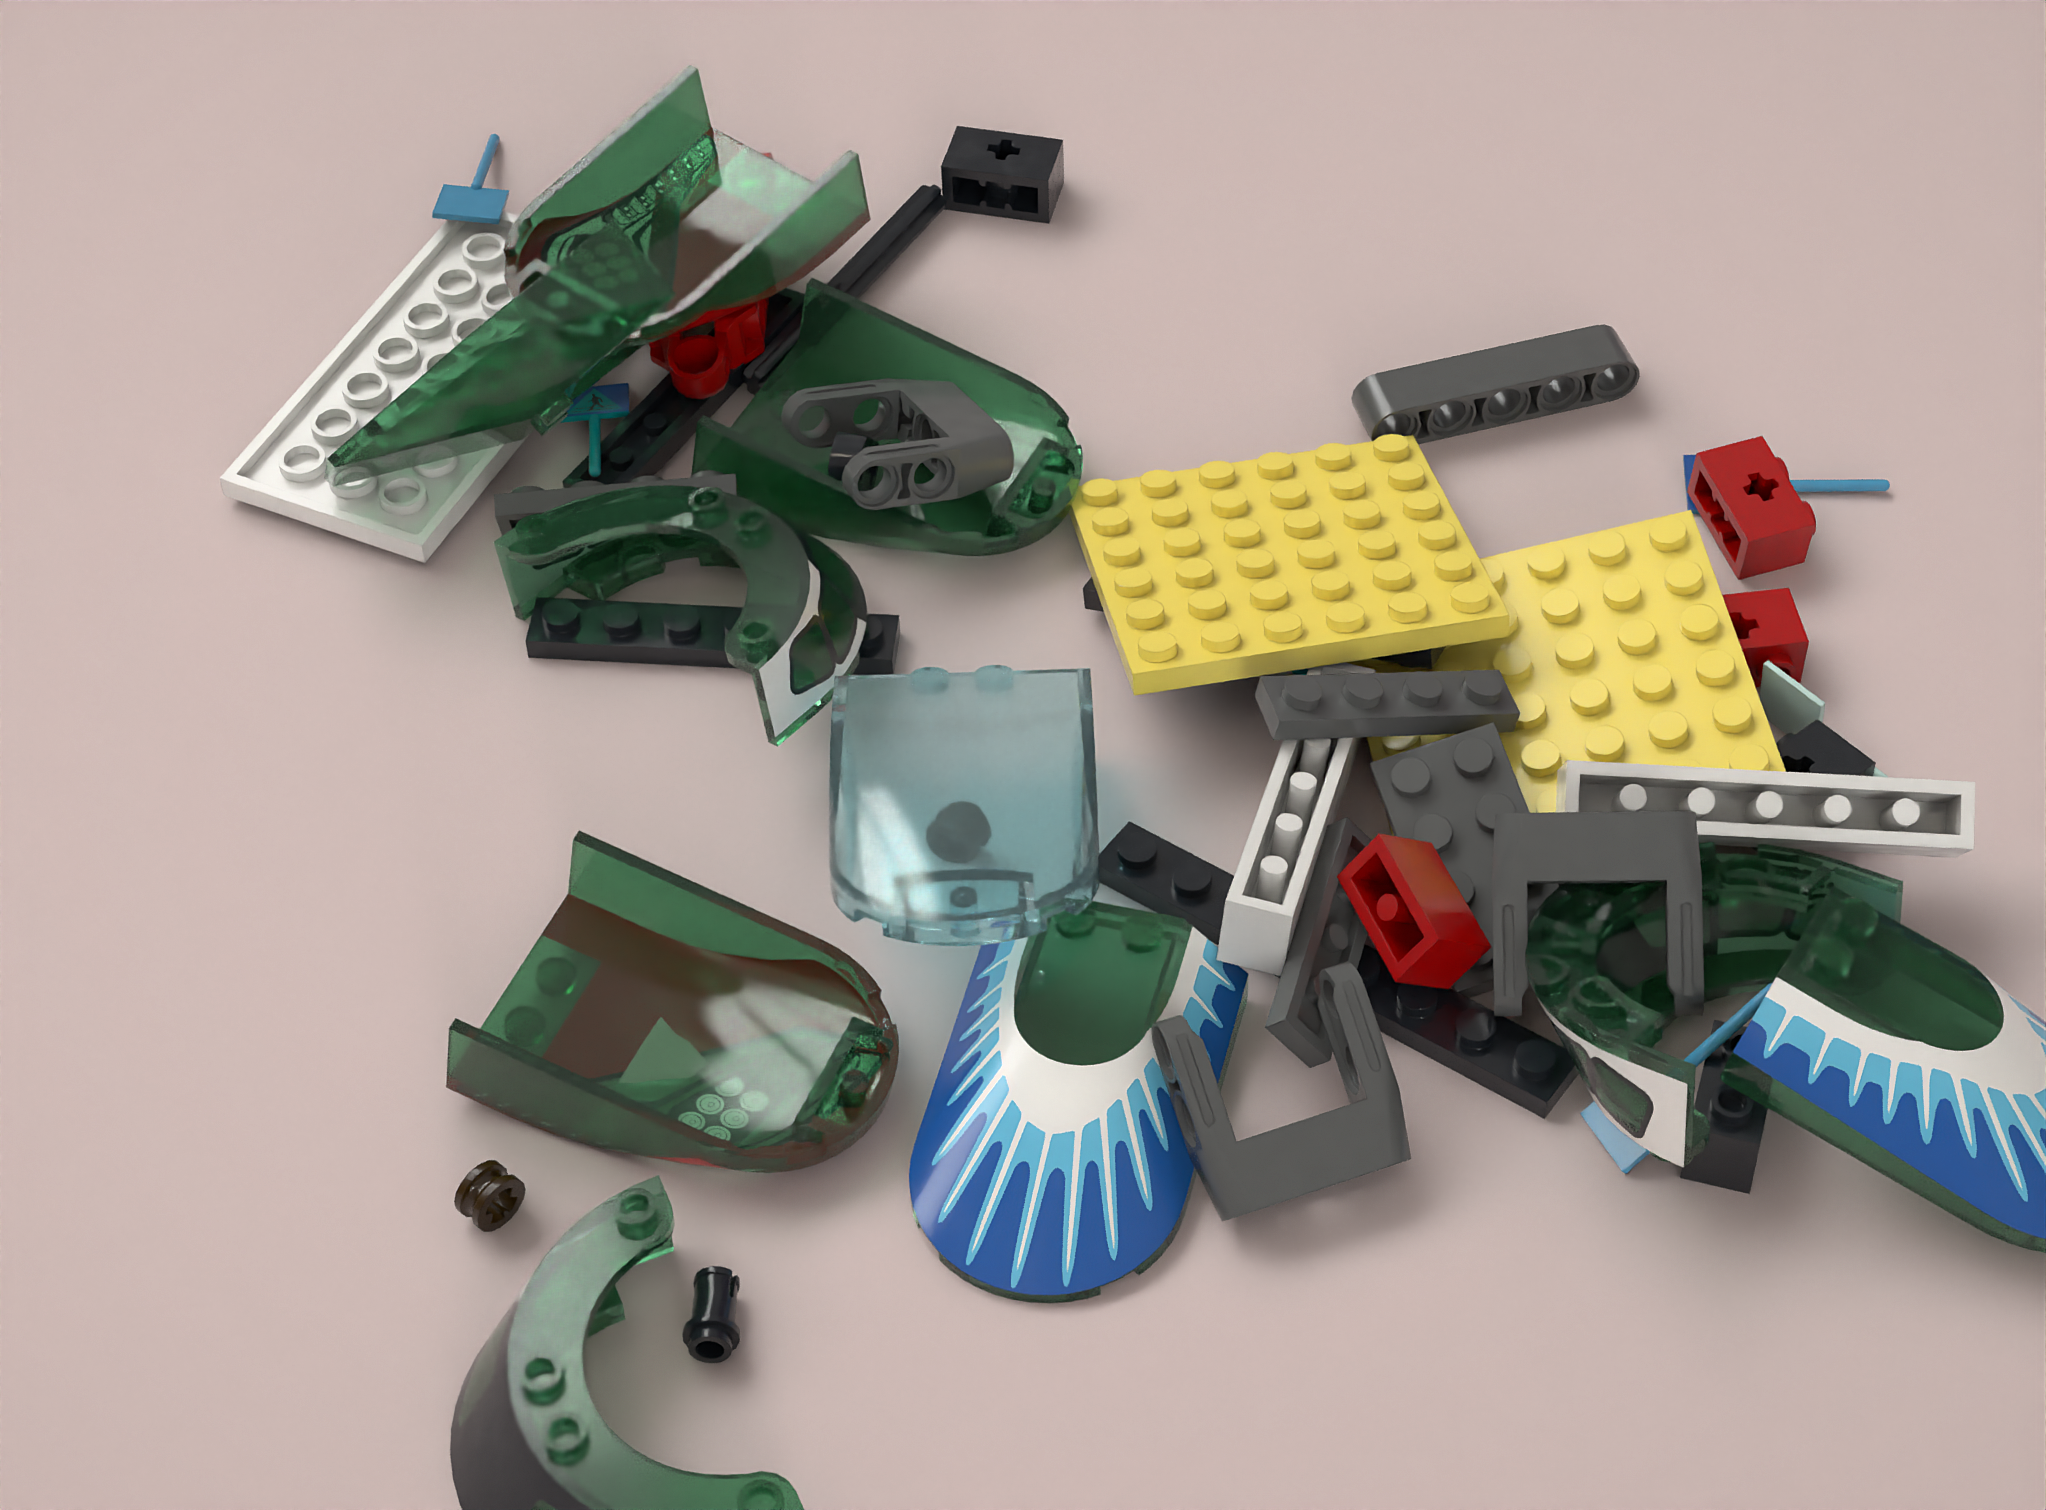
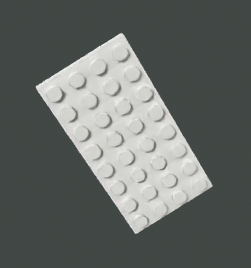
[220,211,649,563]

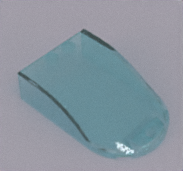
[829,665,1100,946]

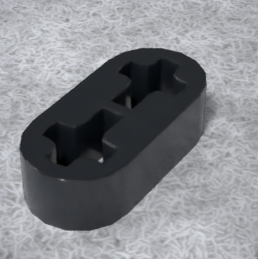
[828,431,880,491]

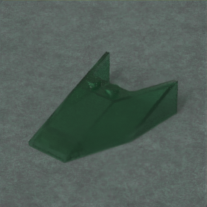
[324,219,676,487]

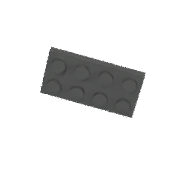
[1370,722,1563,998]

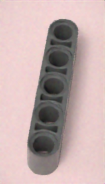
[1351,324,1640,444]

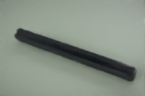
[741,184,947,395]

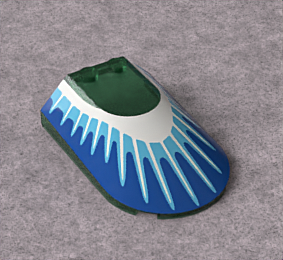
[1720,886,2046,1253]
[909,893,1249,1304]

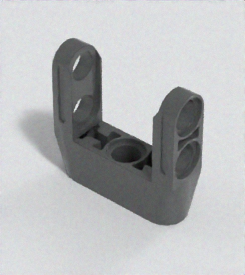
[781,378,1014,510]
[1492,811,1704,1016]
[1151,962,1411,1222]

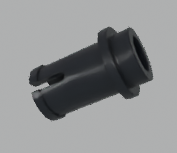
[682,1266,740,1363]

